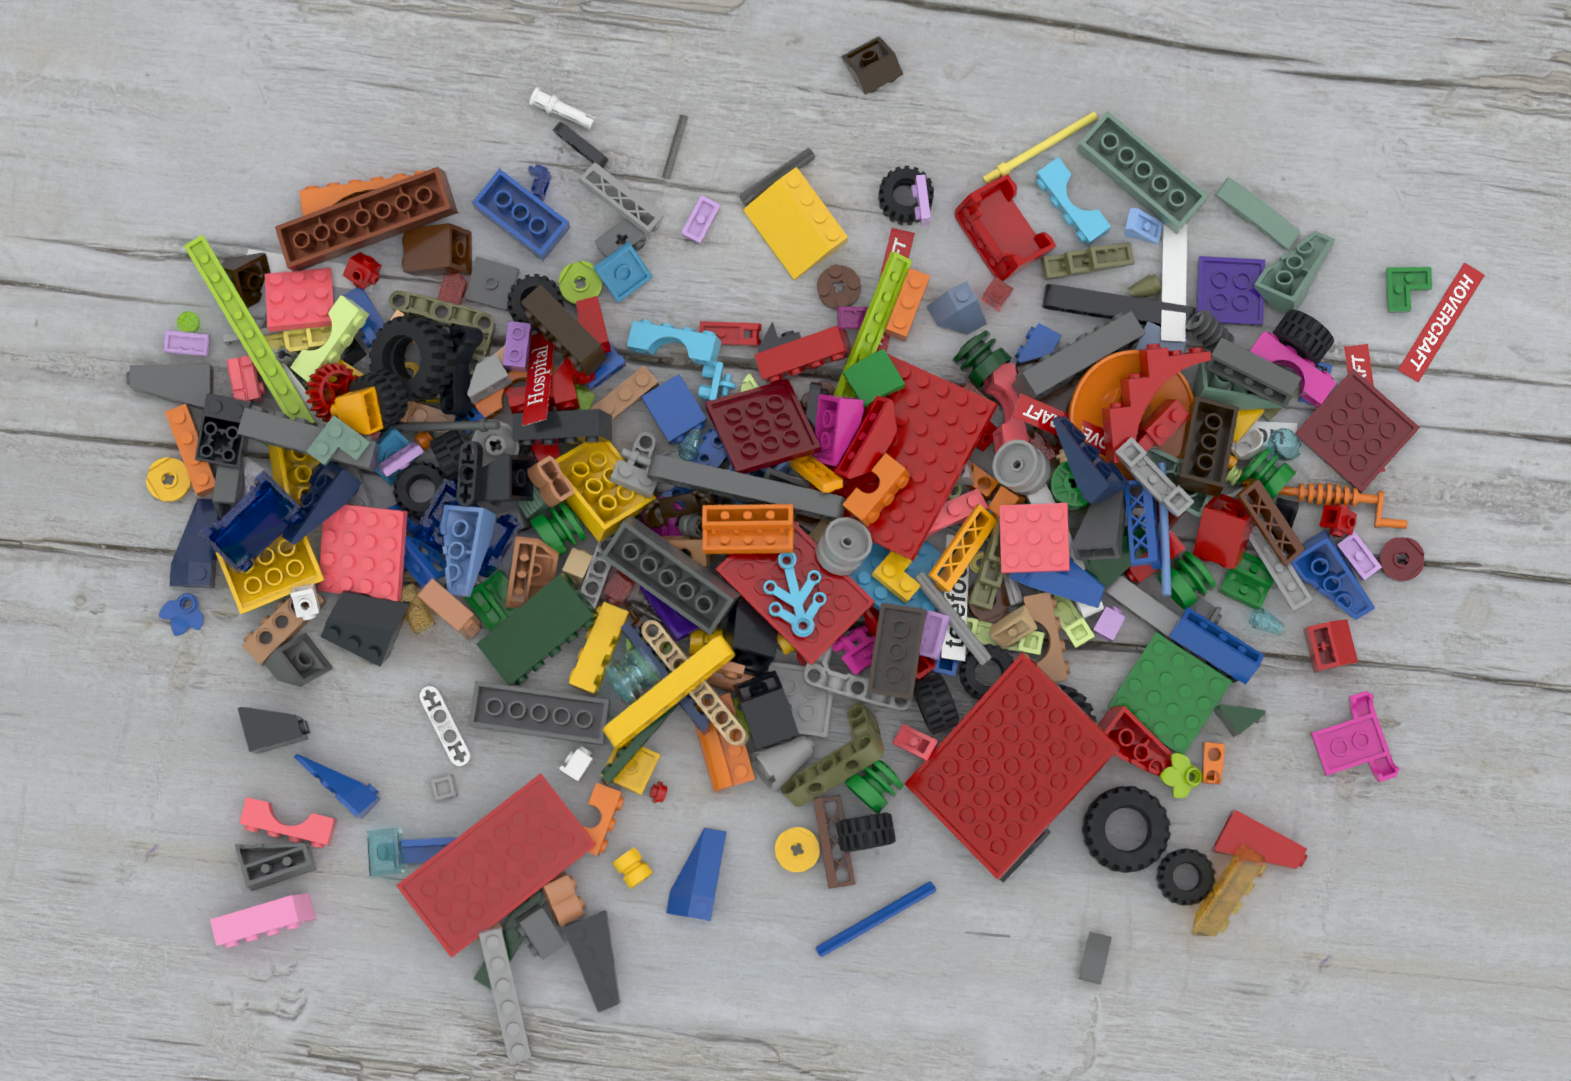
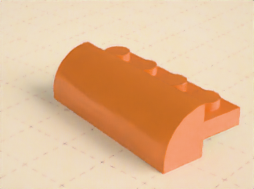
[702,504,794,554]
[694,693,756,792]

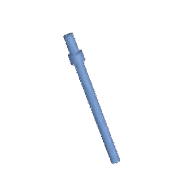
[1157,463,1171,596]

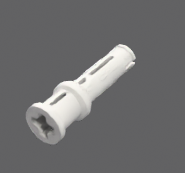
[529,87,595,130]

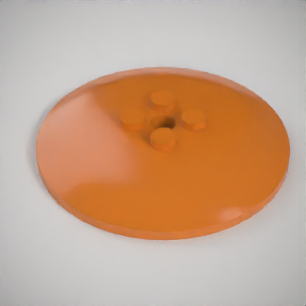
[1068,350,1194,481]

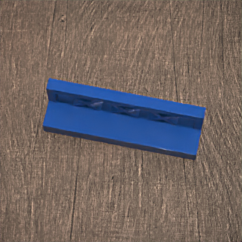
[1124,480,1161,570]
[387,504,447,588]
[401,837,458,864]

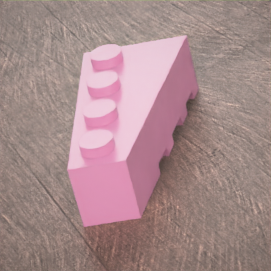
[210,893,316,948]

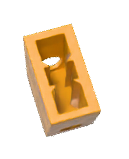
[330,387,383,435]

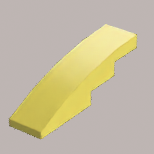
[265,326,353,357]

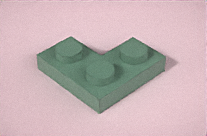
[306,415,371,466]

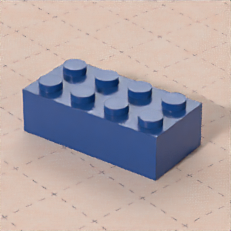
[472,168,571,261]

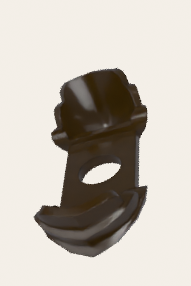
[644,490,714,528]

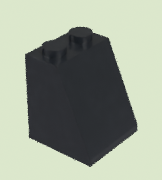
[465,454,533,502]
[724,600,778,677]
[733,670,799,749]
[238,707,310,754]

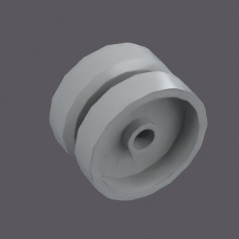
[467,419,519,467]
[992,440,1051,495]
[815,517,872,576]

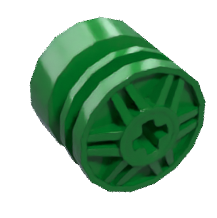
[1237,447,1296,499]
[1048,461,1090,512]
[530,501,587,557]
[1156,551,1216,610]
[844,760,904,814]

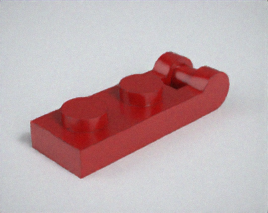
[699,321,762,347]

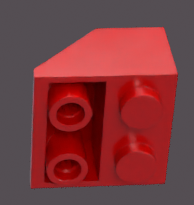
[1303,619,1358,673]

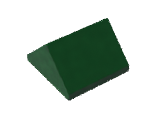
[1214,704,1266,737]

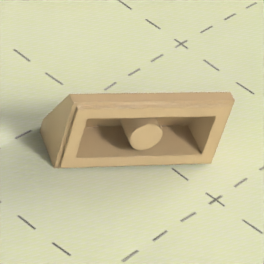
[988,606,1037,650]

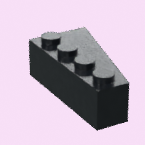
[513,409,612,447]
[564,910,621,1013]

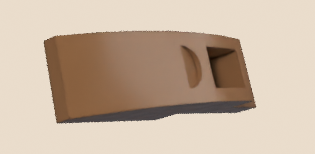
[400,401,457,434]

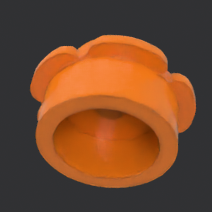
[414,431,433,451]

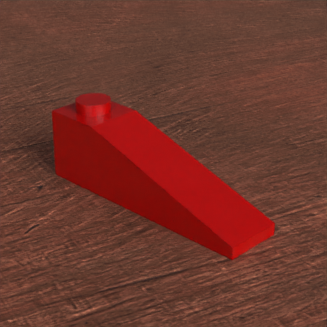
[1098,706,1172,778]

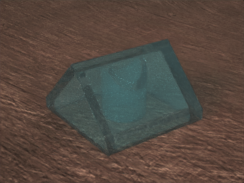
[367,828,405,876]

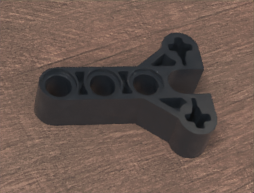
[440,325,483,417]

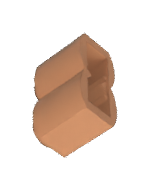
[527,456,574,507]
[541,872,585,927]

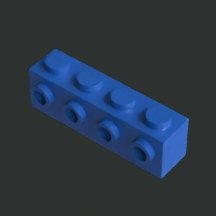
[661,429,728,508]
[1169,607,1264,685]

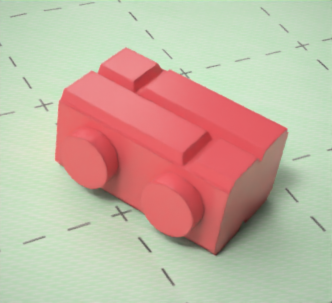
[226,355,266,403]

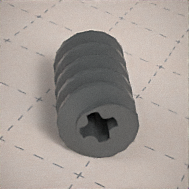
[1186,310,1234,353]

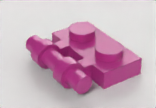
[832,625,876,675]

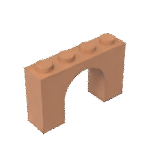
[417,578,482,640]

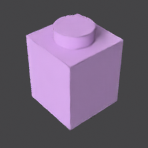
[1092,606,1126,642]

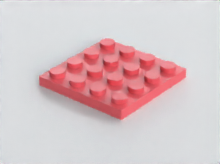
[318,504,408,601]

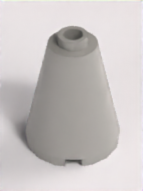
[750,736,815,792]

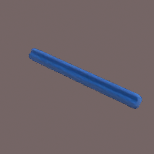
[816,881,936,957]

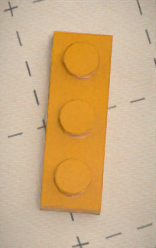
[790,455,843,493]

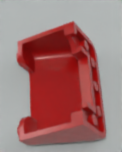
[954,174,1056,282]

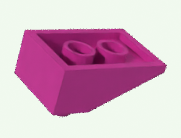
[812,394,864,466]

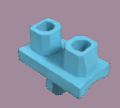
[698,362,736,401]

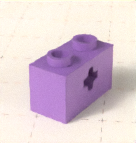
[503,321,533,372]

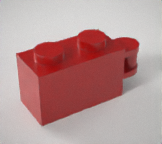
[1136,399,1191,451]

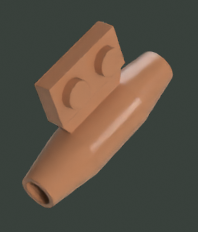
[677,654,755,692]

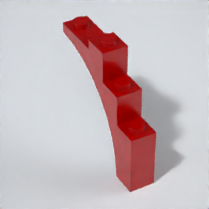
[508,296,612,415]
[1102,343,1211,463]

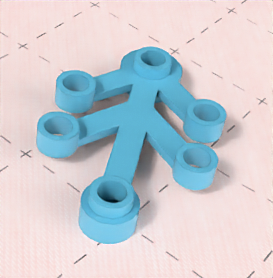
[763,553,826,637]

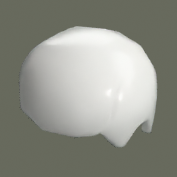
[1231,428,1263,460]

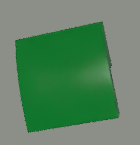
[843,349,905,409]
[1218,552,1274,612]
[464,570,518,632]

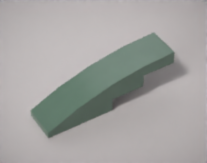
[1215,177,1301,250]

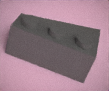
[234,843,317,891]

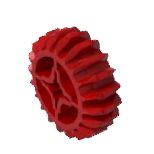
[305,363,359,422]

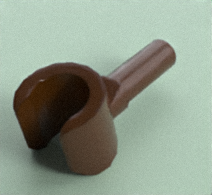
[625,603,644,632]

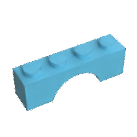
[1035,157,1111,246]
[627,319,721,367]

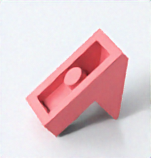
[892,724,938,761]

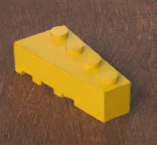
[569,602,630,697]

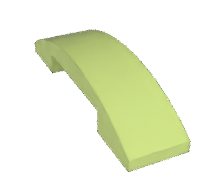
[1037,589,1095,648]
[967,617,1045,655]

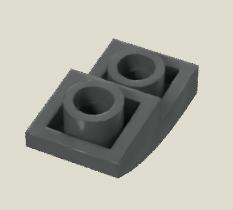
[1079,932,1112,985]

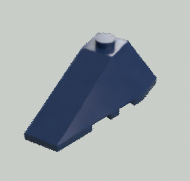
[1052,416,1130,504]
[282,461,362,545]
[170,499,219,588]

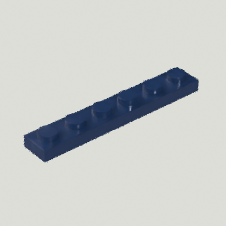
[621,622,711,736]

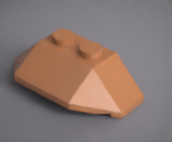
[505,536,559,608]

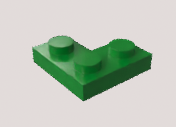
[1386,267,1432,313]

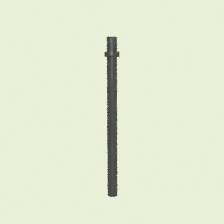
[379,419,500,432]

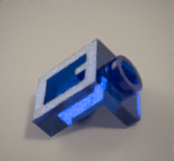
[528,165,552,201]

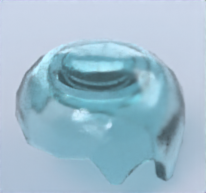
[1268,428,1302,462]

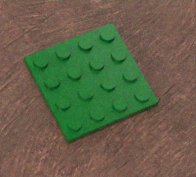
[1107,632,1232,755]

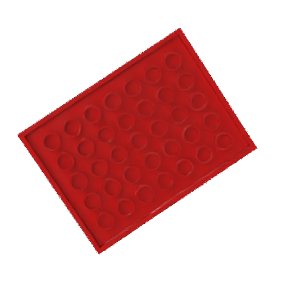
[808,354,998,562]
[904,653,1120,879]

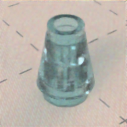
[678,428,702,461]
[1249,608,1284,635]

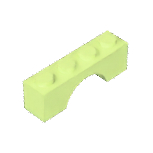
[290,295,370,382]

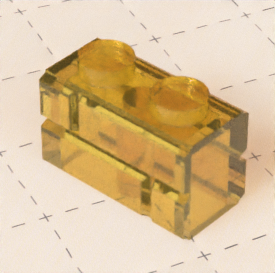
[398,583,436,635]

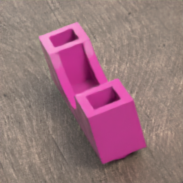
[1249,331,1337,408]

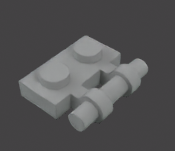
[609,448,658,499]

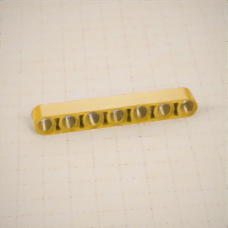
[603,636,735,749]

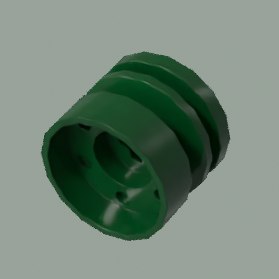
[953,330,1012,389]

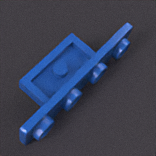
[343,287,406,361]

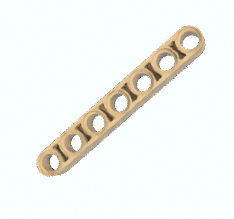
[642,620,749,746]

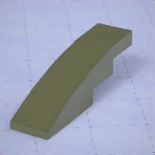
[1040,242,1135,280]
[968,516,1004,611]

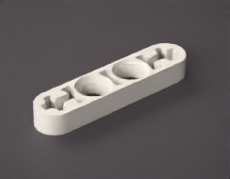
[420,686,471,767]

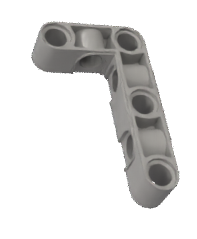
[804,646,911,711]

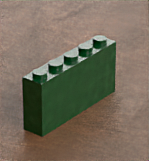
[476,573,599,686]

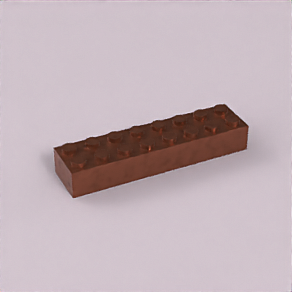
[275,167,458,271]

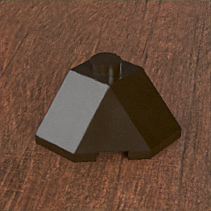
[221,253,271,308]

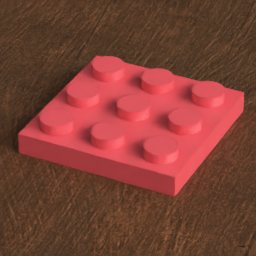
[265,268,334,332]
[999,503,1070,574]

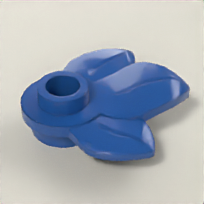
[159,593,204,636]

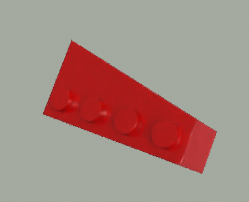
[754,325,852,384]

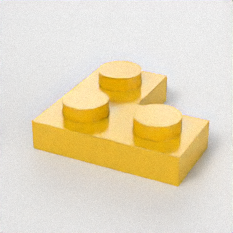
[871,552,921,604]

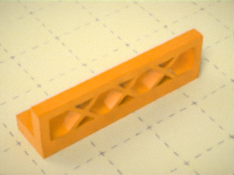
[928,504,997,592]

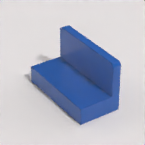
[586,345,626,391]

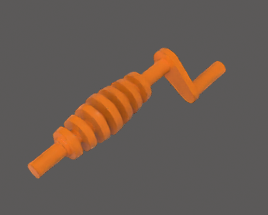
[1277,482,1407,529]

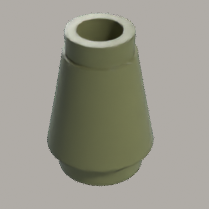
[1128,274,1162,298]

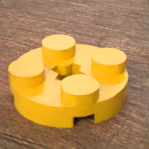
[146,457,192,503]
[775,827,820,872]

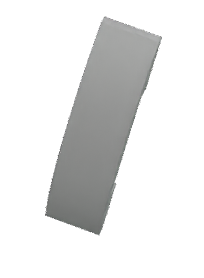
[1115,437,1194,517]

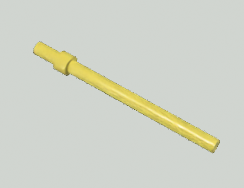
[982,111,1098,185]

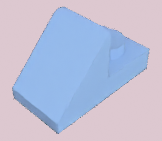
[1125,208,1163,244]

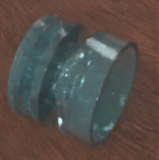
[604,645,662,706]

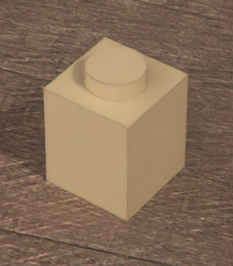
[562,548,593,587]

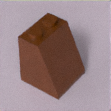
[402,223,472,276]

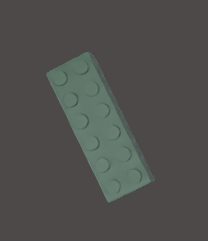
[1077,111,1209,234]

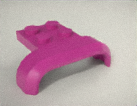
[1310,691,1400,782]

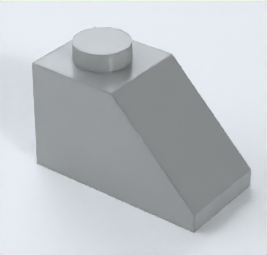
[467,354,512,405]

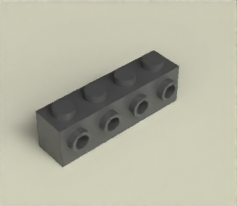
[1205,337,1302,409]

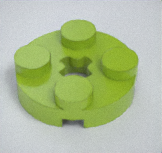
[559,261,603,305]

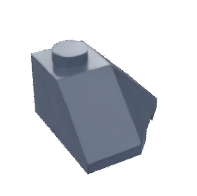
[927,281,987,334]

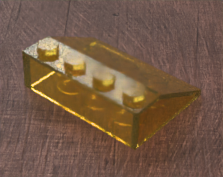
[1191,843,1267,937]

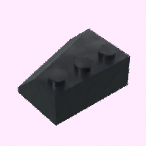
[321,590,411,667]

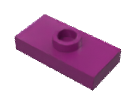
[837,306,868,329]

